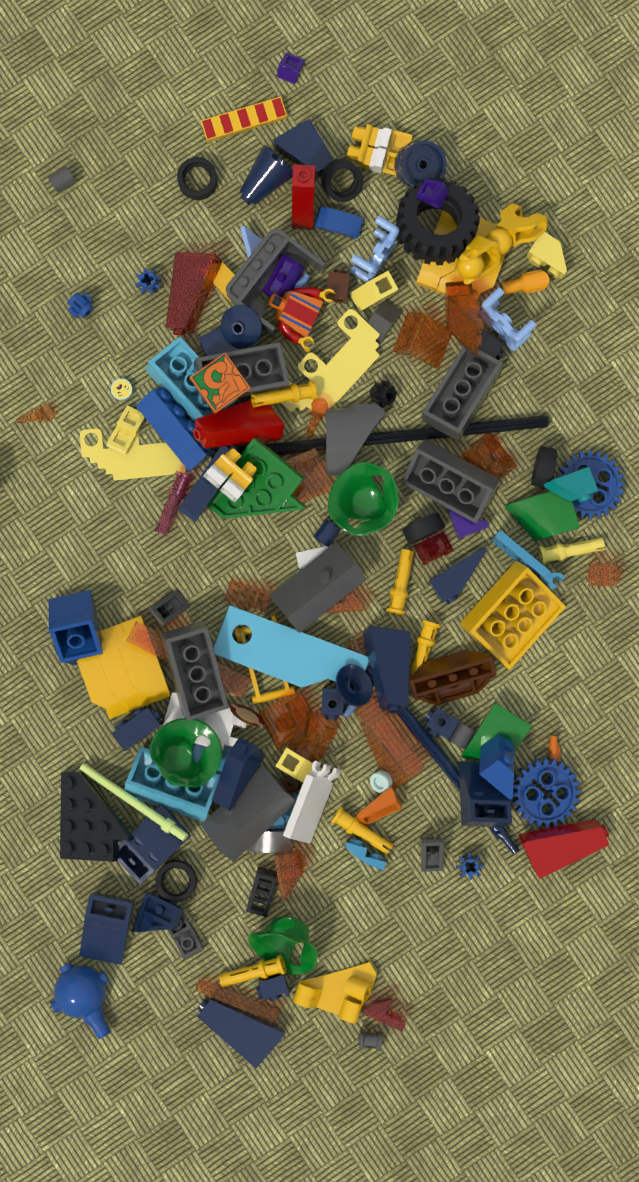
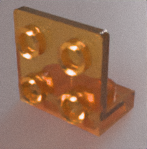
[392,312,453,368]
[285,448,331,503]

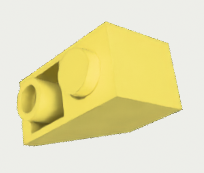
[526,232,567,279]
[349,271,399,312]
[275,747,322,782]

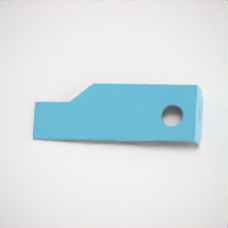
[213,605,369,687]

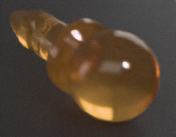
[307,398,328,437]
[16,405,56,423]

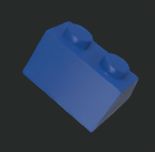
[479,734,514,800]

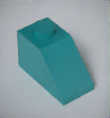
[544,467,598,503]

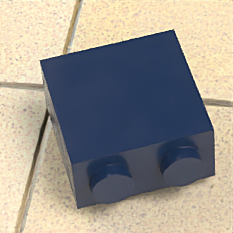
[112,707,164,751]

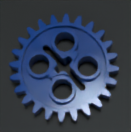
[556,450,625,520]
[511,757,581,828]

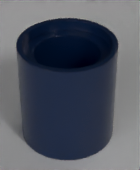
[313,519,341,547]

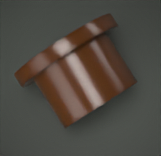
[282,776,299,793]

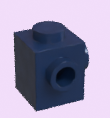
[424,707,459,739]

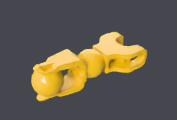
[457,203,548,285]

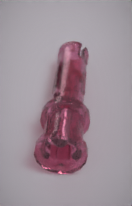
[154,471,193,536]

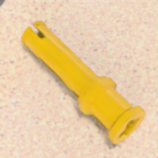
[251,381,317,407]
[386,549,414,615]
[409,620,441,678]
[331,806,393,856]
[219,954,286,988]

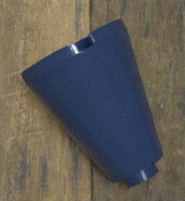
[240,145,293,205]

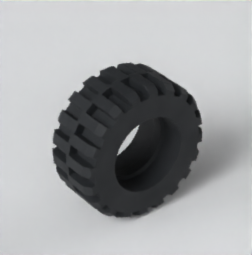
[396,178,480,265]

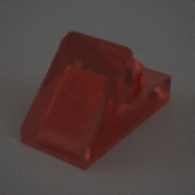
[414,532,454,565]
[362,995,406,1032]

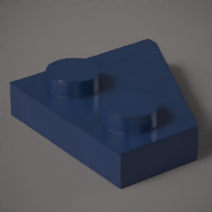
[132,892,184,932]

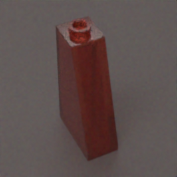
[166,252,222,336]

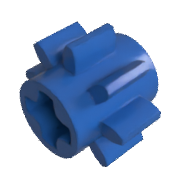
[135,268,162,296]
[67,292,94,319]
[456,852,484,880]

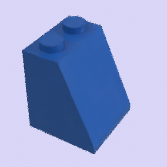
[49,590,103,663]

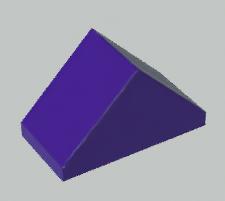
[447,509,490,539]

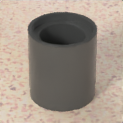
[48,166,76,194]
[448,722,475,750]

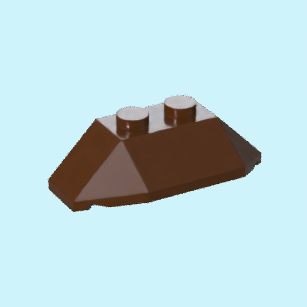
[409,650,497,705]

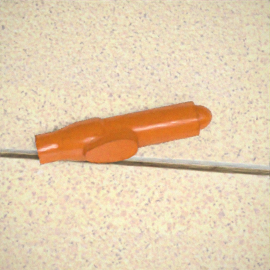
[548,736,560,764]

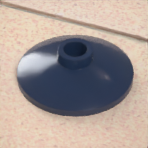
[221,305,262,348]
[336,664,373,707]

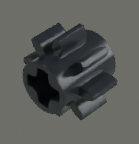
[370,380,396,408]

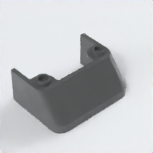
[226,229,325,338]

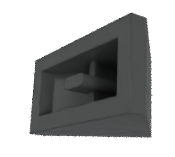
[368,299,403,345]
[149,590,190,628]
[420,837,444,872]

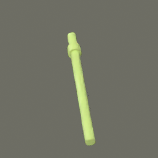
[79,763,188,842]

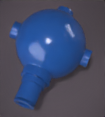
[50,962,112,1040]

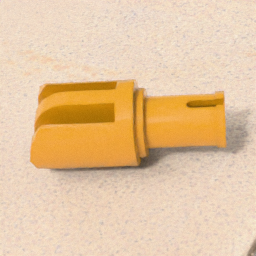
[502,270,549,295]

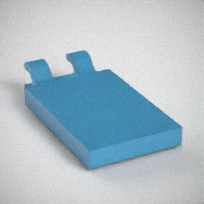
[491,530,564,591]

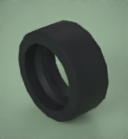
[177,157,218,200]
[321,158,363,202]
[531,446,557,489]
[402,512,445,545]
[155,860,197,902]

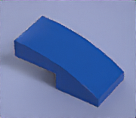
[314,206,363,239]

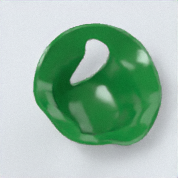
[328,462,399,536]
[149,718,222,787]
[248,916,318,975]

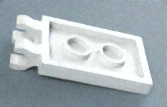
[163,692,247,751]
[283,761,340,843]

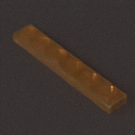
[126,621,251,698]

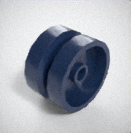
[394,140,447,188]

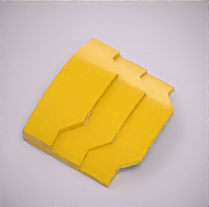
[416,210,506,306]
[77,616,171,719]

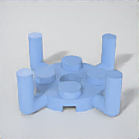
[350,215,400,283]
[478,287,537,351]

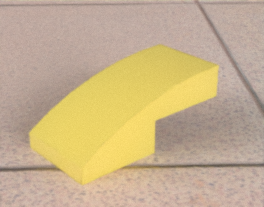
[107,405,145,455]

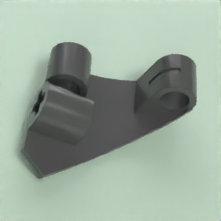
[326,404,386,476]

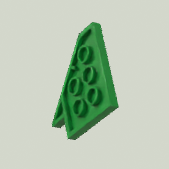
[207,438,307,519]

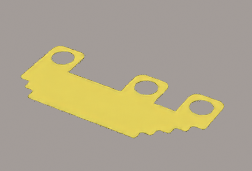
[281,309,379,412]
[80,419,192,480]

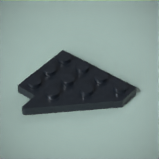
[60,772,133,862]

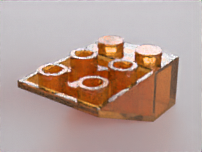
[445,281,482,356]

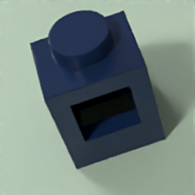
[321,688,344,720]
[256,973,290,1001]

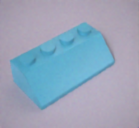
[146,337,237,424]
[124,746,220,822]

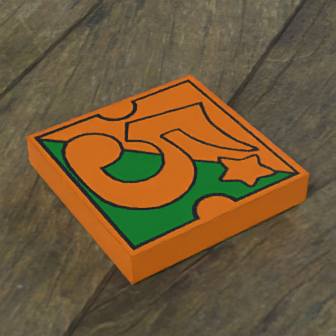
[189,353,251,414]

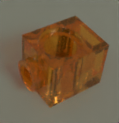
[588,563,621,586]

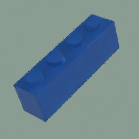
[136,387,215,471]

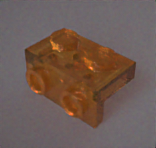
[289,710,338,762]

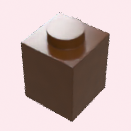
[327,269,350,304]

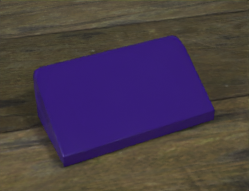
[263,254,305,298]

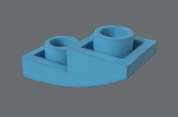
[345,838,386,870]

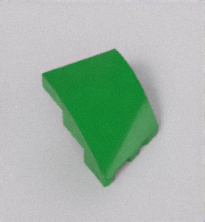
[505,491,580,542]
[460,703,532,760]

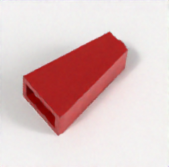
[292,165,315,230]
[193,400,285,448]
[518,819,609,879]

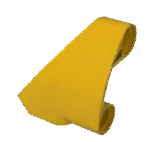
[292,962,377,1024]

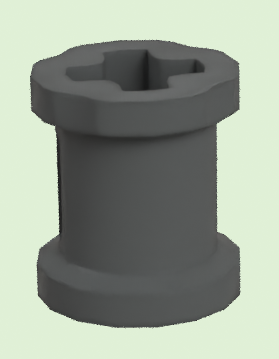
[359,1030,382,1051]

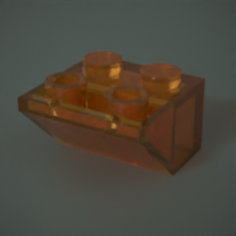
[460,434,517,479]

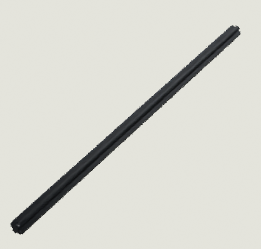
[211,415,549,459]

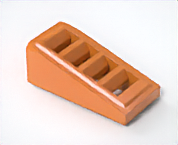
[357,787,403,826]

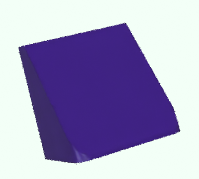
[276,53,305,84]
[416,179,448,208]

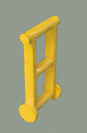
[234,615,295,704]

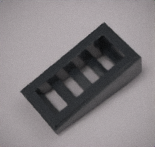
[246,867,278,917]

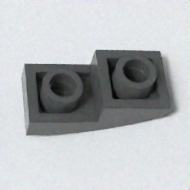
[247,829,291,853]
[168,911,204,960]

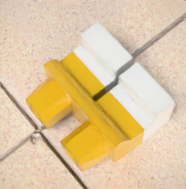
[347,124,392,174]
[203,448,257,503]

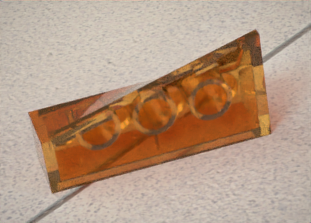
[355,698,425,789]

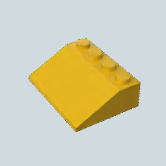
[459,561,566,670]

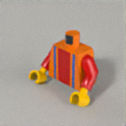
[268,286,336,352]

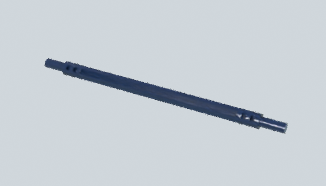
[365,665,520,855]

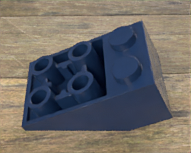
[459,761,512,828]
[118,804,191,885]
[79,892,135,965]

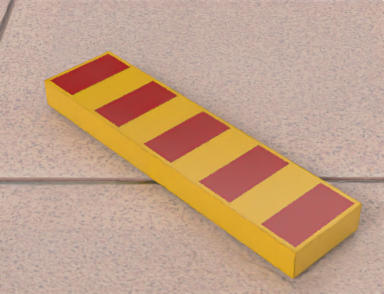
[201,96,287,142]

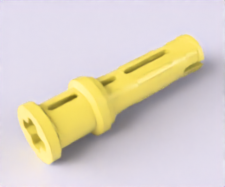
[538,537,605,565]

